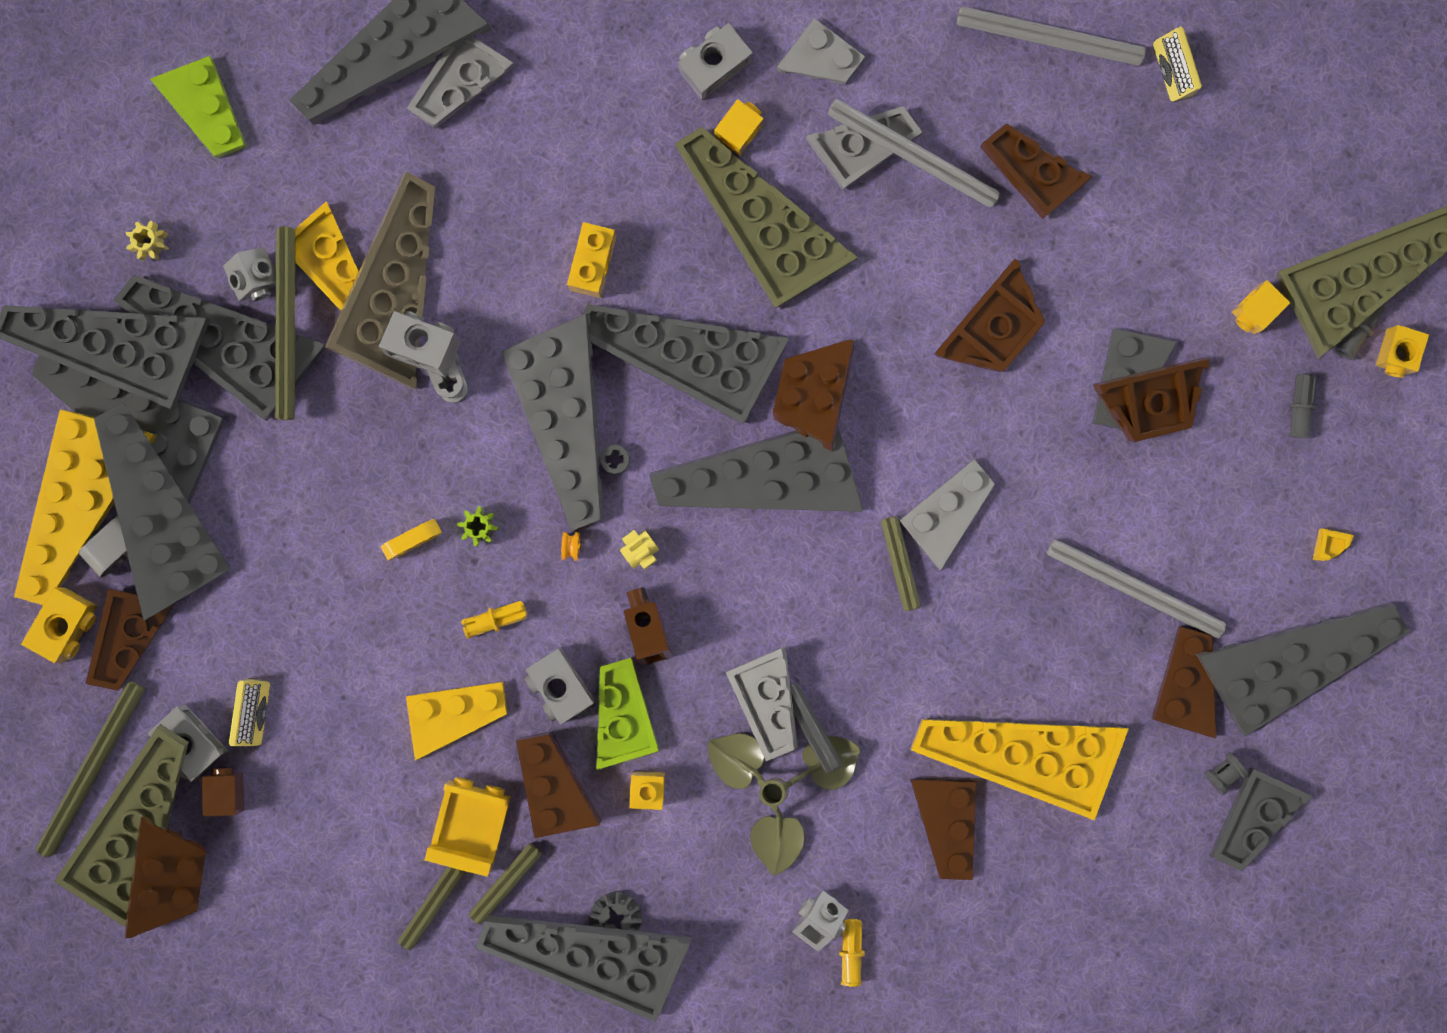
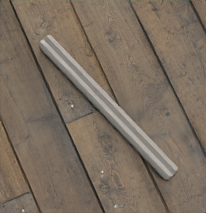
[957,6,1145,66]
[828,99,1000,207]
[1047,540,1226,638]

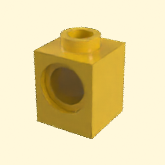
[714,99,763,156]
[1232,280,1290,334]
[1375,325,1429,378]
[629,771,665,810]

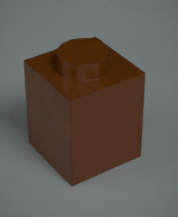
[202,767,244,816]

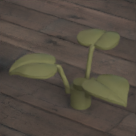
[708,734,860,876]

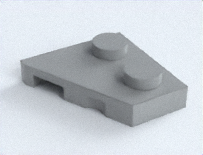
[777,18,865,85]

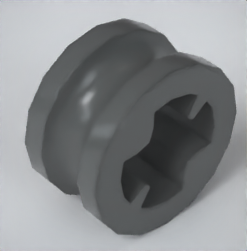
[600,445,630,475]

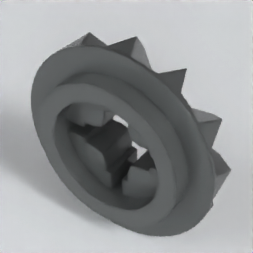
[590,892,642,931]

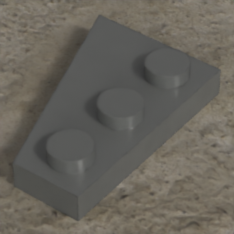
[1209,767,1313,871]

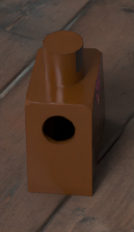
[624,587,673,666]

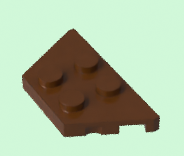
[934,258,1045,373]
[773,340,854,451]
[1093,358,1209,442]
[125,817,206,938]

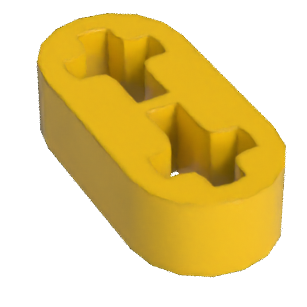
[380,519,442,561]

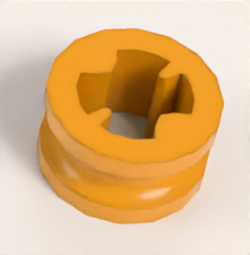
[561,532,580,561]

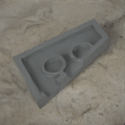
[1092,329,1177,430]

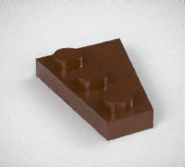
[980,123,1092,219]

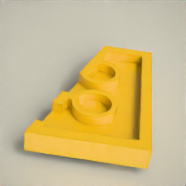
[294,202,359,311]
[406,682,508,761]

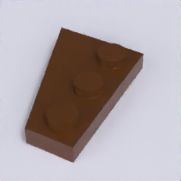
[85,588,175,691]
[1151,626,1216,739]
[910,779,976,880]

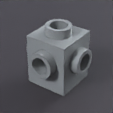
[223,247,276,302]
[792,891,849,952]

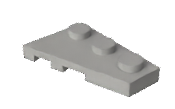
[407,36,515,129]
[806,106,922,190]
[899,459,995,571]
[726,646,798,761]

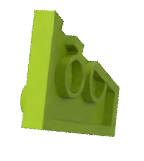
[150,56,247,159]
[596,657,659,770]

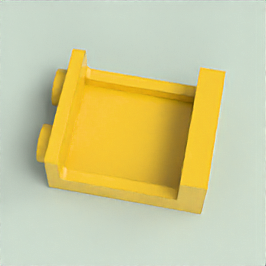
[424,777,511,877]

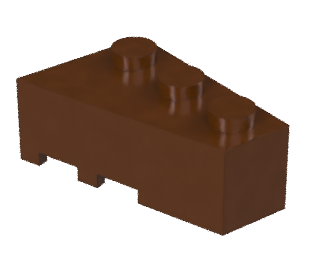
[516,731,602,838]

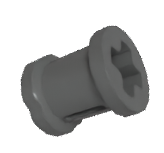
[1204,752,1249,795]

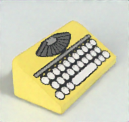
[1153,26,1202,102]
[229,679,270,746]

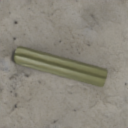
[881,516,920,611]
[468,843,542,925]
[398,867,464,951]

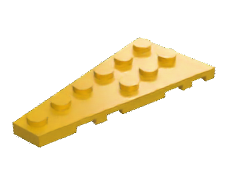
[14,409,158,605]
[910,719,1129,820]

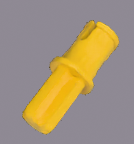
[461,601,527,639]
[839,919,865,987]

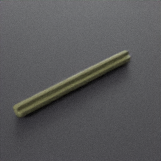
[275,226,295,421]
[36,681,145,857]

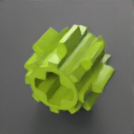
[457,506,499,547]

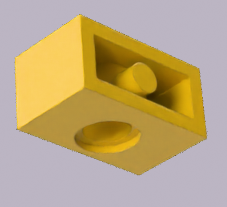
[567,222,617,298]
[21,587,98,664]

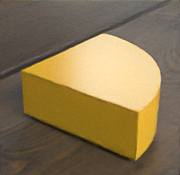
[1313,528,1354,561]

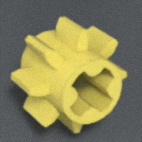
[126,220,169,261]
[619,530,660,570]

